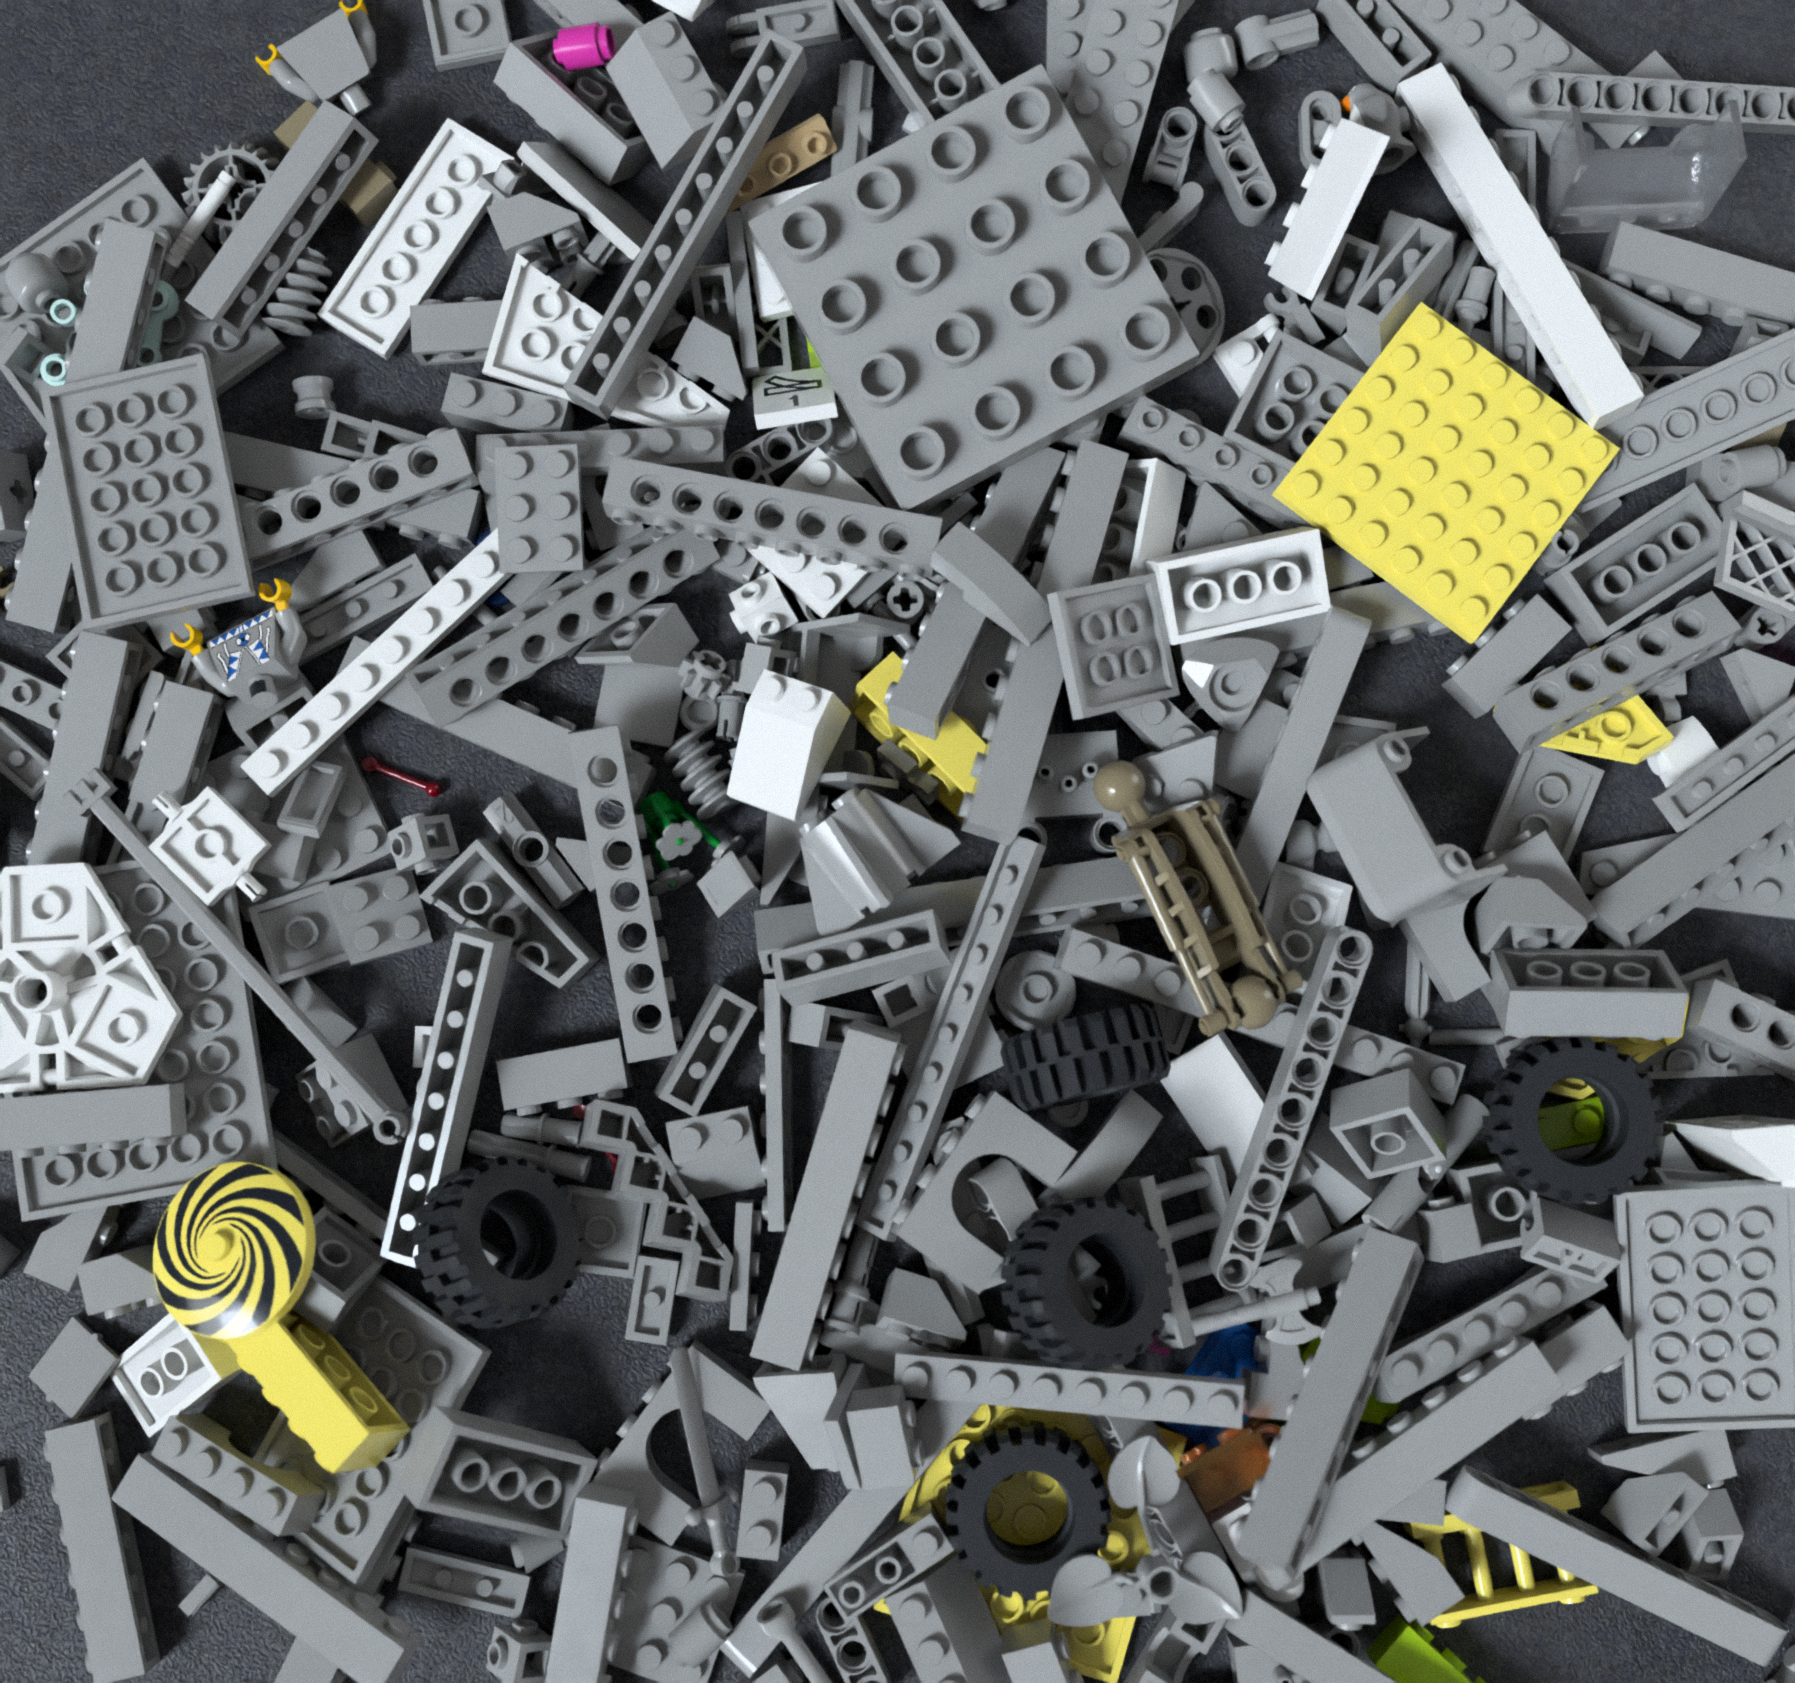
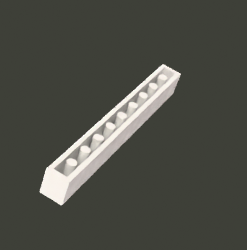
[1394,63,1644,431]

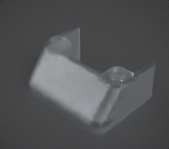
[1546,100,1747,234]

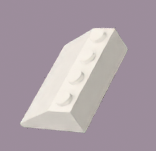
[1264,118,1390,300]

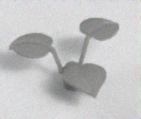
[1047,1434,1243,1627]

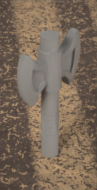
[1190,1259,1322,1345]

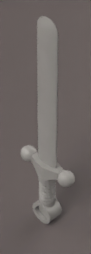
[670,1346,740,1578]

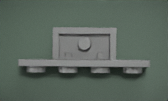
[1560,257,1702,367]

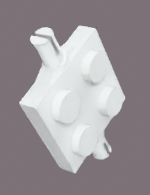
[148,786,272,906]

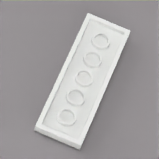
[317,118,516,360]

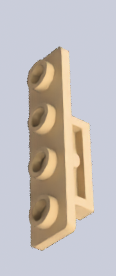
[724,114,837,216]

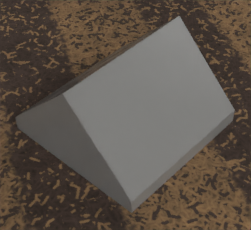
[1288,1112,1383,1229]

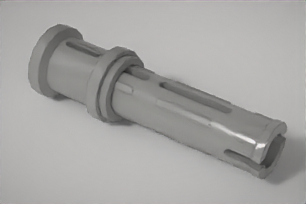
[823,1226,879,1337]

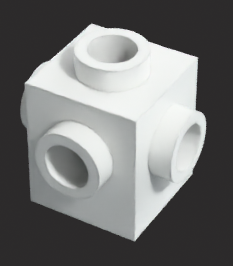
[729,571,799,644]

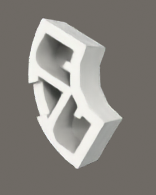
[1647,716,1736,830]

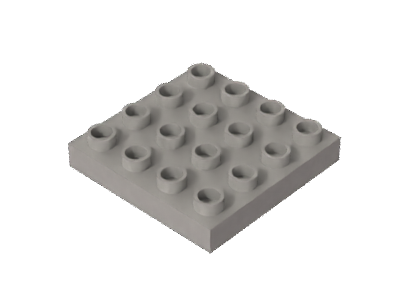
[748,63,1200,514]

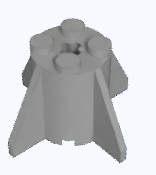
[798,785,962,938]

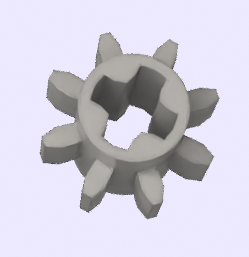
[677,650,731,701]

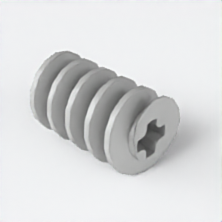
[261,247,333,337]
[664,726,740,820]

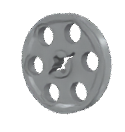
[1146,248,1225,366]

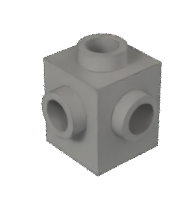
[387,813,459,875]
[486,1618,553,1683]

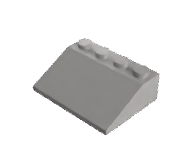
[1221,329,1365,472]

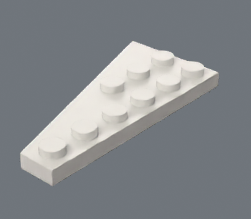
[482,253,730,431]

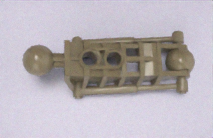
[1093,760,1303,1037]

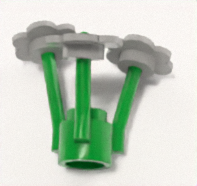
[639,791,746,895]

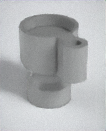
[1280,819,1338,873]

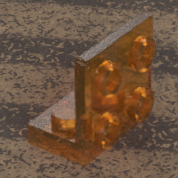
[1175,1423,1271,1513]

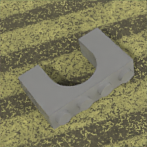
[1397,829,1599,1002]
[890,1091,1077,1294]
[591,1339,770,1546]

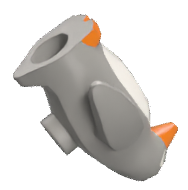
[1339,83,1417,176]

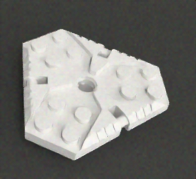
[0,862,183,1093]

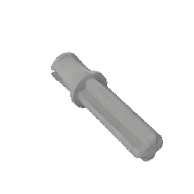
[467,1129,592,1183]

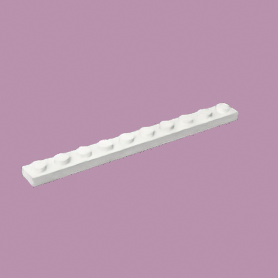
[240,527,513,798]

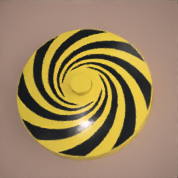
[153,1162,316,1339]

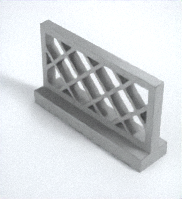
[1713,490,1795,621]

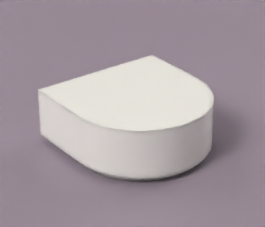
[1253,1566,1304,1602]

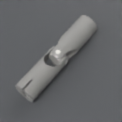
[1362,1094,1489,1236]

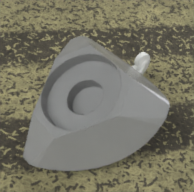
[1182,637,1280,732]

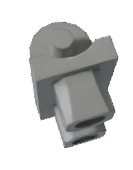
[477,159,553,204]

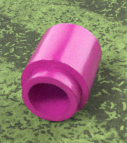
[553,22,616,71]

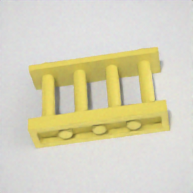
[1402,1480,1599,1628]

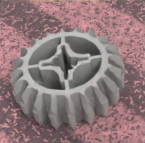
[182,139,281,246]

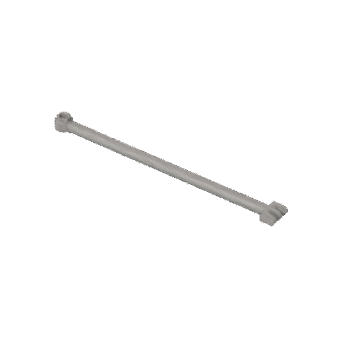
[63,767,410,1145]

